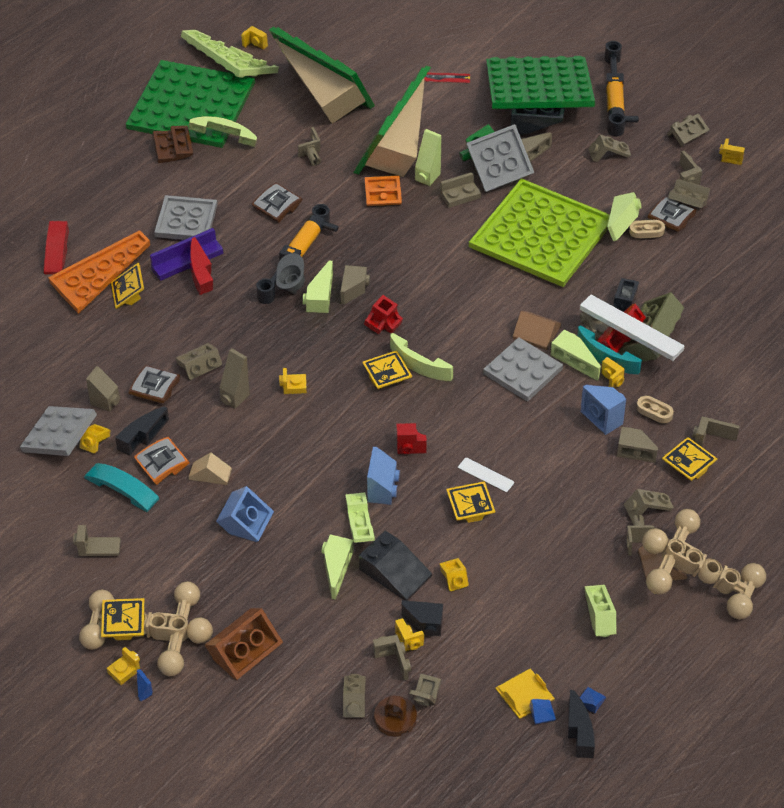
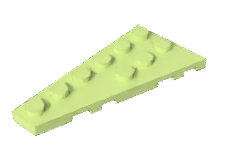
[181,30,279,78]

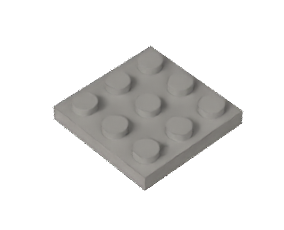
[466,124,534,193]
[155,195,218,240]
[483,338,563,402]
[20,406,97,456]

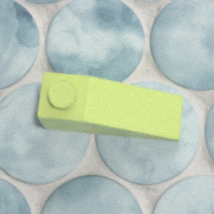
[415,129,441,186]
[607,192,641,241]
[303,261,333,313]
[551,330,601,381]
[322,535,354,600]
[584,585,616,637]

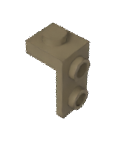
[589,135,631,162]
[679,150,702,184]
[692,417,740,447]
[624,489,674,519]
[73,525,121,556]
[373,635,411,680]
[409,673,442,707]
[343,674,366,717]

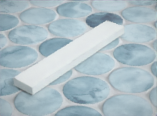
[580,295,684,361]

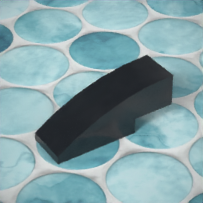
[613,278,639,312]
[115,406,169,456]
[568,690,595,758]

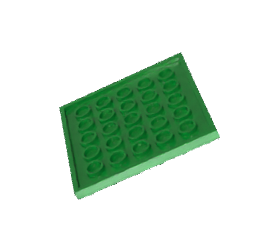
[486,56,595,109]
[126,60,255,148]

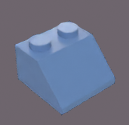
[581,385,626,435]
[367,447,400,505]
[216,486,274,542]

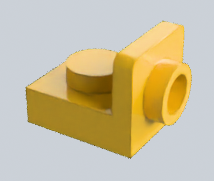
[241,26,268,50]
[719,138,745,165]
[601,357,625,388]
[279,368,307,394]
[80,424,110,453]
[439,558,469,591]
[395,618,424,651]
[107,647,140,685]

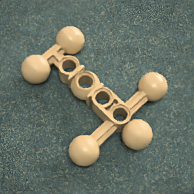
[642,509,766,620]
[79,582,213,676]

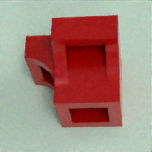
[364,295,403,334]
[397,423,427,454]

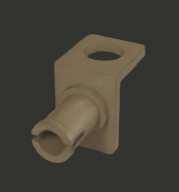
[297,127,321,166]
[626,515,655,556]

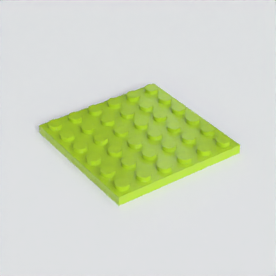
[469,179,610,287]

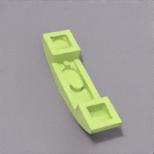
[188,117,257,147]
[390,333,453,381]
[346,492,375,543]

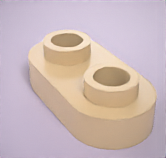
[629,220,665,238]
[637,396,674,423]

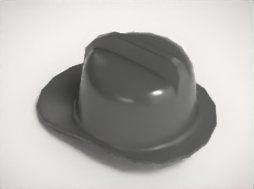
[276,253,305,294]

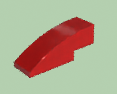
[44,221,69,275]
[190,237,213,295]
[597,303,646,352]

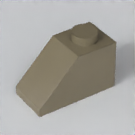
[341,265,370,304]
[86,366,120,412]
[617,427,658,463]

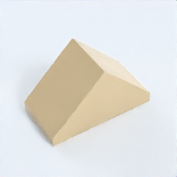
[189,453,232,485]

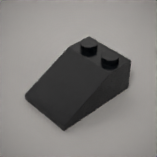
[511,108,565,135]
[359,530,432,601]

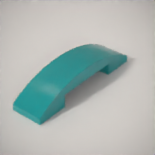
[577,325,642,375]
[84,463,159,512]

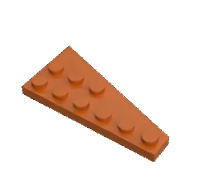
[48,230,150,314]

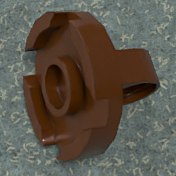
[374,695,417,737]

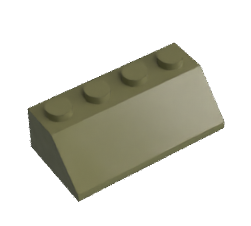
[618,292,684,362]

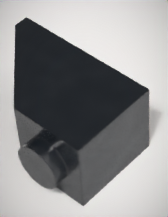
[401,600,443,636]

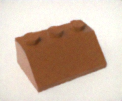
[205,608,283,680]

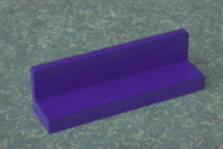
[150,228,224,281]

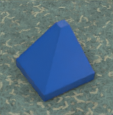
[137,669,153,701]
[580,687,606,713]
[529,699,556,725]

